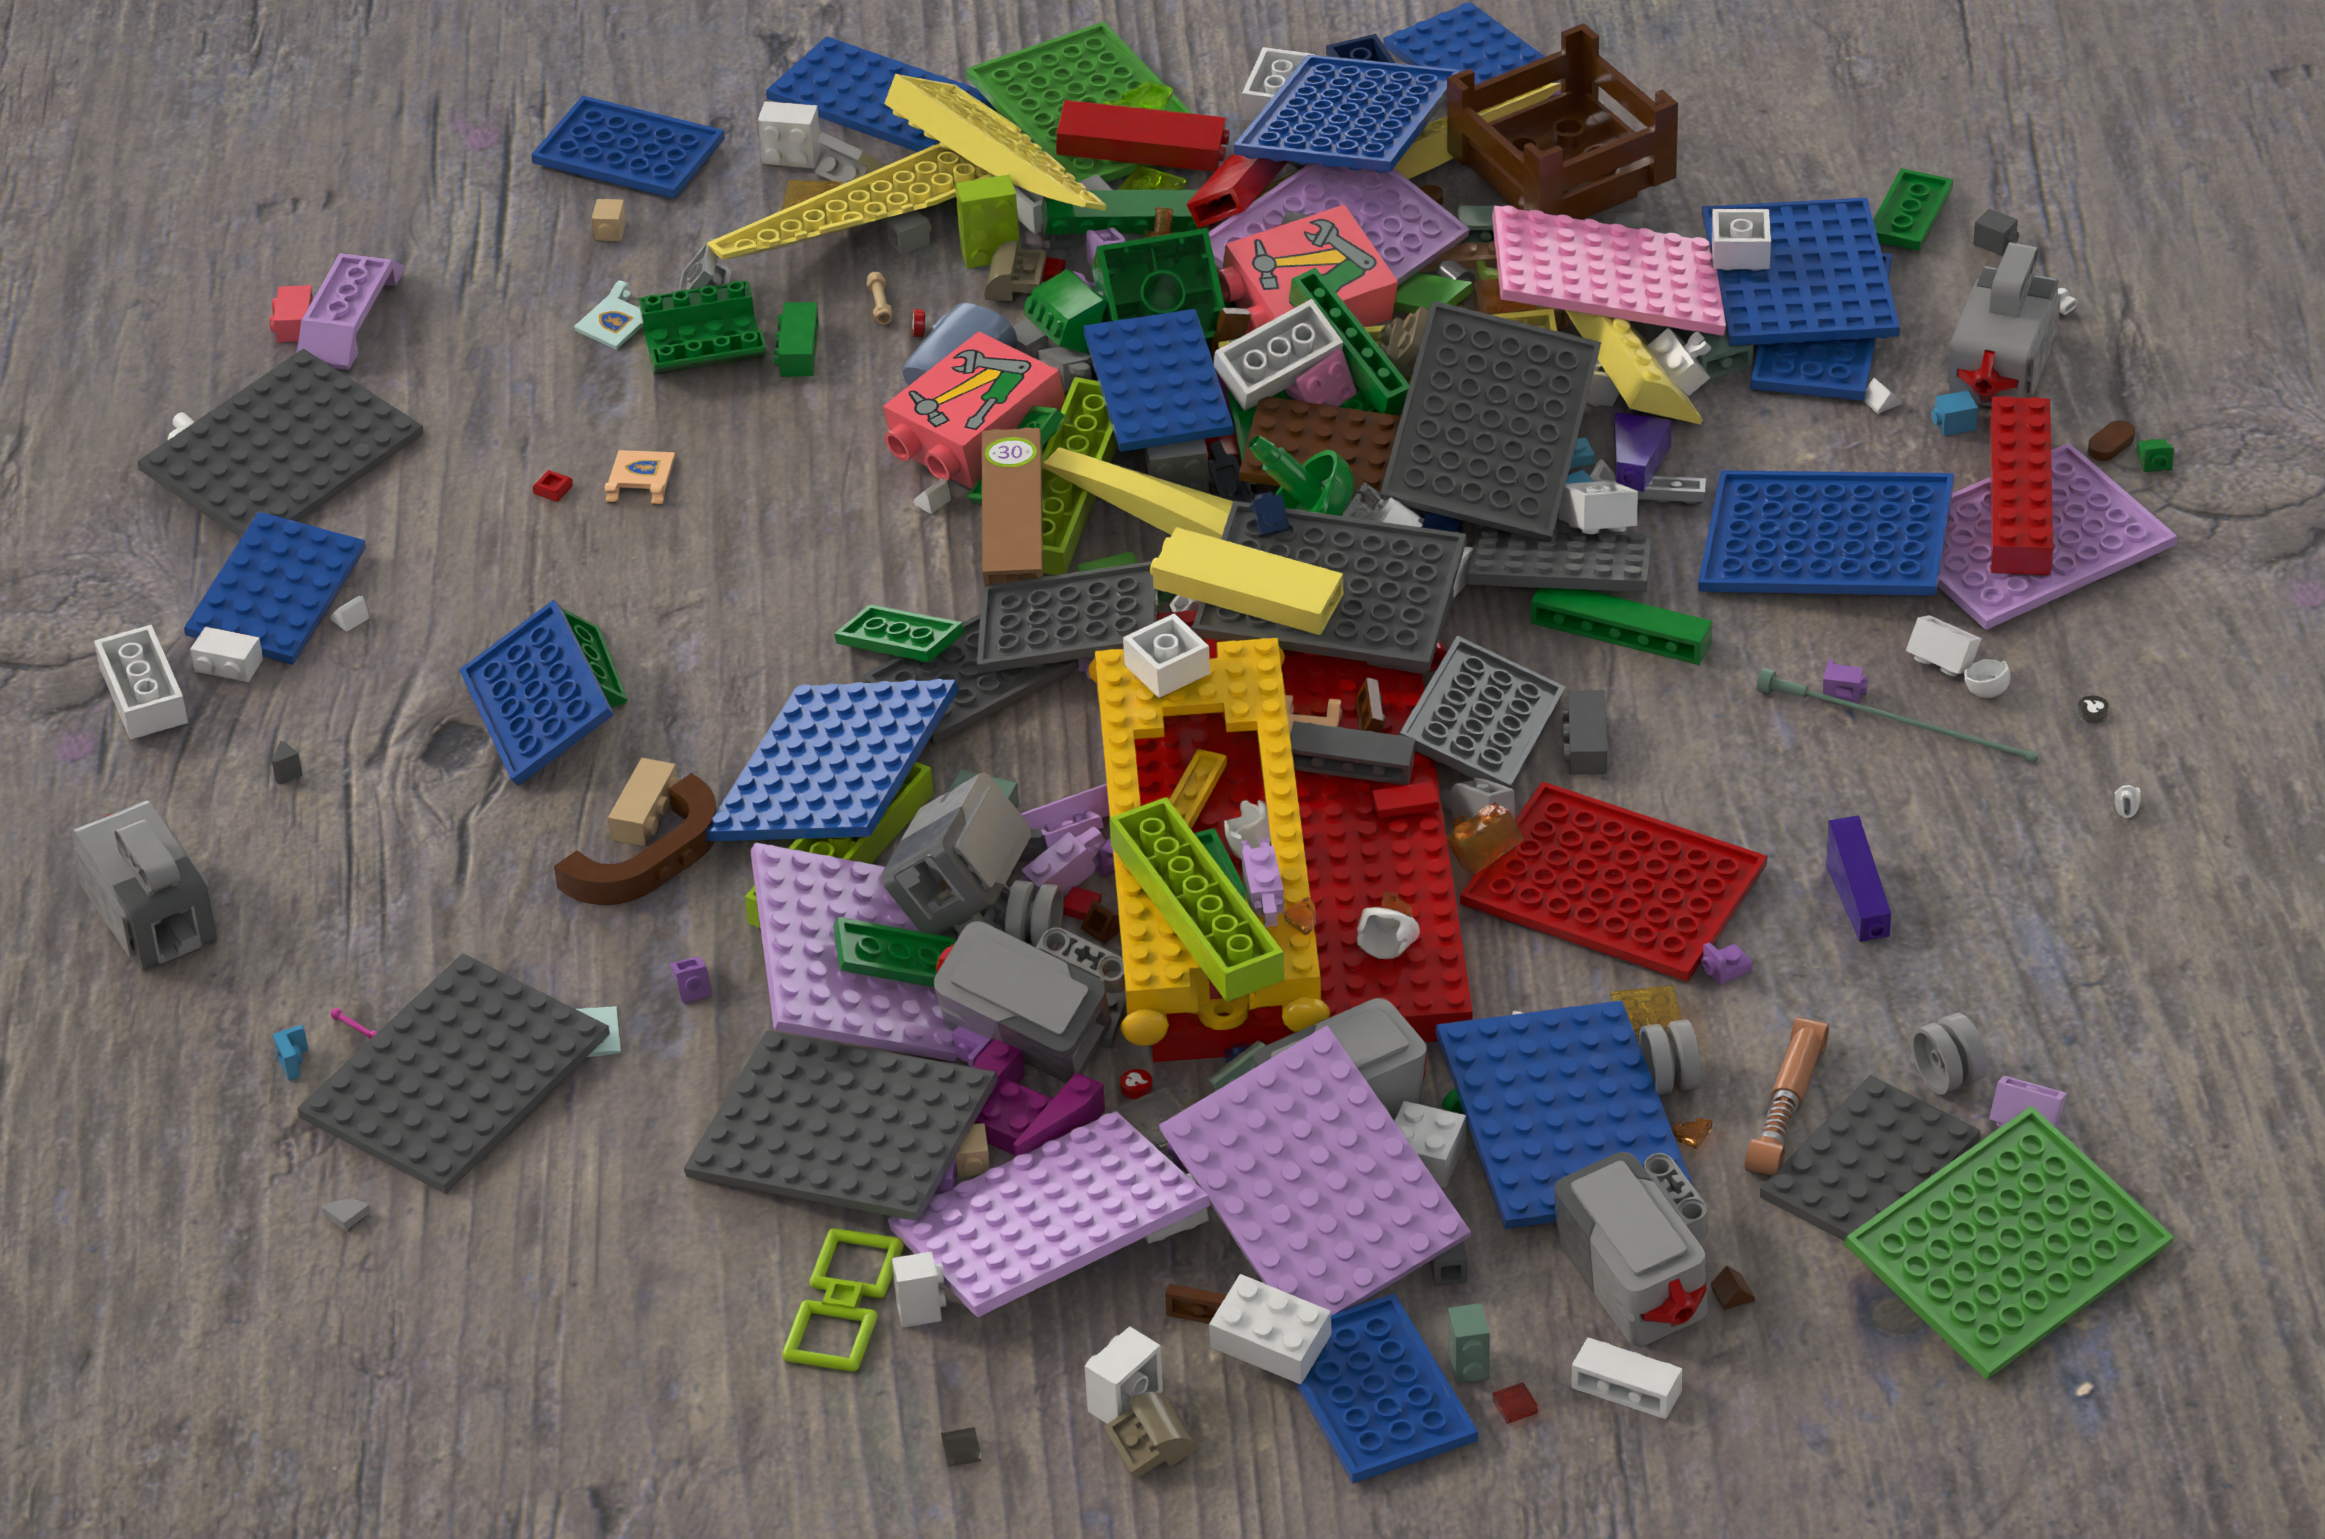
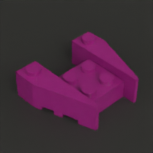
[974,1039,1105,1158]

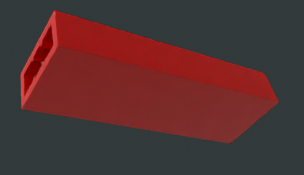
[1056,100,1230,172]
[1186,152,1288,229]

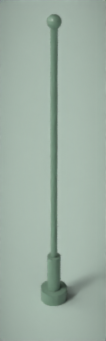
[1757,668,2038,762]

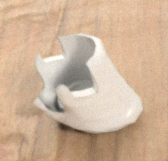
[1225,800,1271,860]
[1357,907,1420,959]

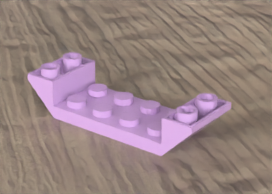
[297,253,405,370]

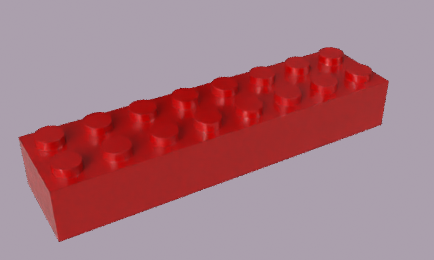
[1990,396,2053,575]

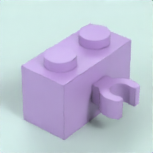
[1989,1076,2067,1129]

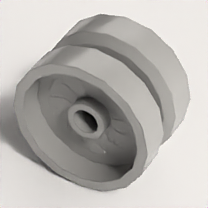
[1005,880,1064,951]
[1911,1012,1988,1095]
[1639,1019,1702,1095]

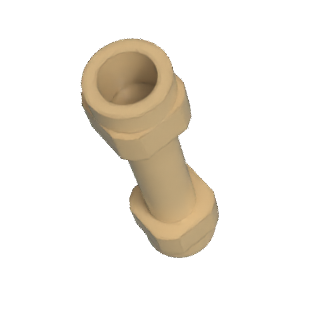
[867,272,893,325]

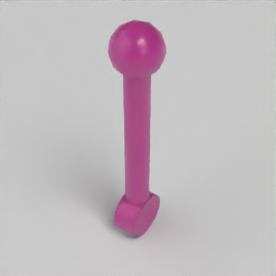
[330,1008,378,1040]

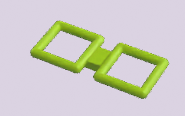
[782,1228,904,1372]

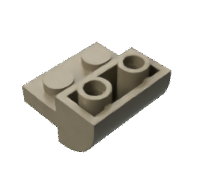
[985,241,1047,301]
[1378,306,1430,378]
[1104,1392,1199,1479]

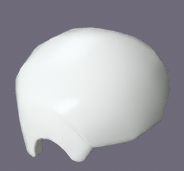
[1964,659,2011,698]

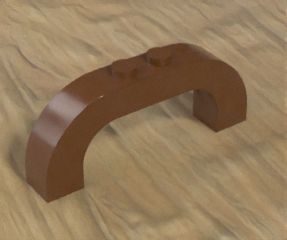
[554,773,717,905]

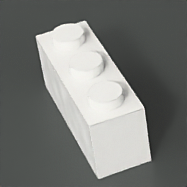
[1571,1337,1682,1419]

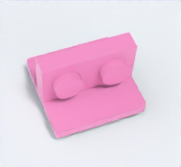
[1285,349,1357,407]

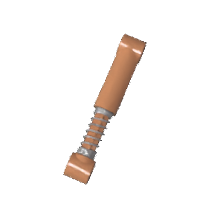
[1745,1017,1829,1176]

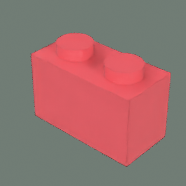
[270,285,313,343]

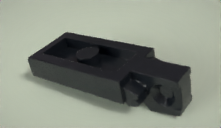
[1208,440,1252,503]

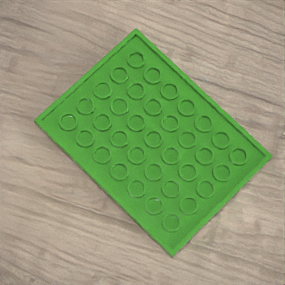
[966,22,1193,183]
[1844,1105,2174,1380]

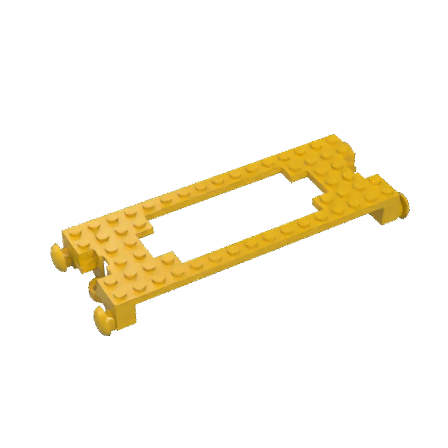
[1088,638,1330,1047]

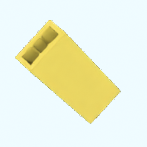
[1150,527,1344,635]

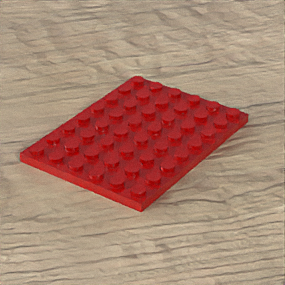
[1460,781,1768,982]

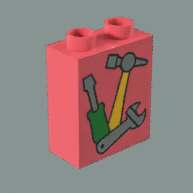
[1217,204,1398,334]
[883,331,1065,489]

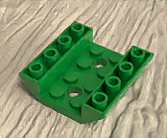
[638,280,767,375]

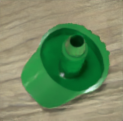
[1248,435,1355,516]

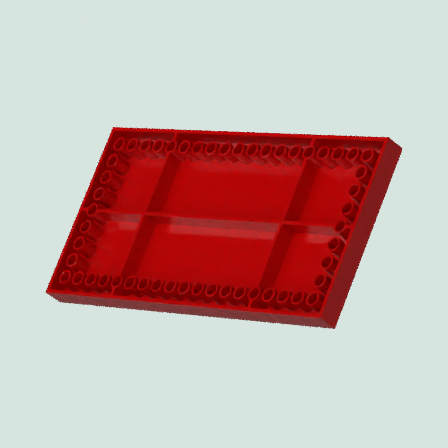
[1134,610,1473,1062]

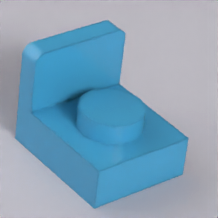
[272,1025,308,1081]

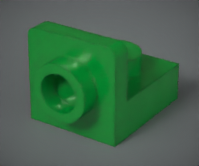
[2137,439,2174,472]

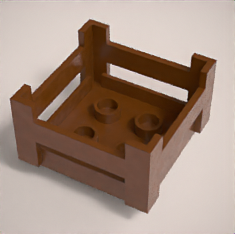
[1447,23,1678,220]

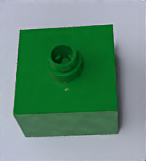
[1091,228,1225,352]

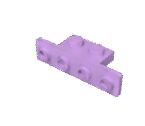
[1021,783,1109,847]

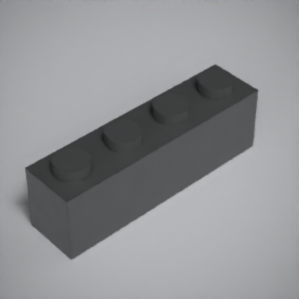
[1290,721,1415,785]

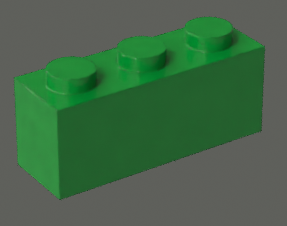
[773,302,819,377]

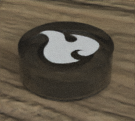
[2077,695,2109,724]

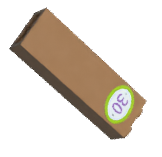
[982,428,1044,586]

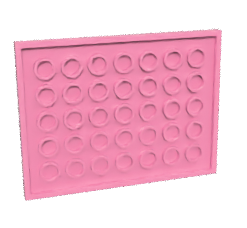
[1492,205,1726,336]

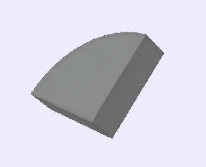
[322,1199,370,1231]

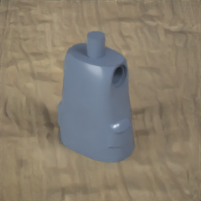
[902,303,1017,386]

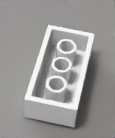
[1214,299,1343,411]
[94,625,188,740]

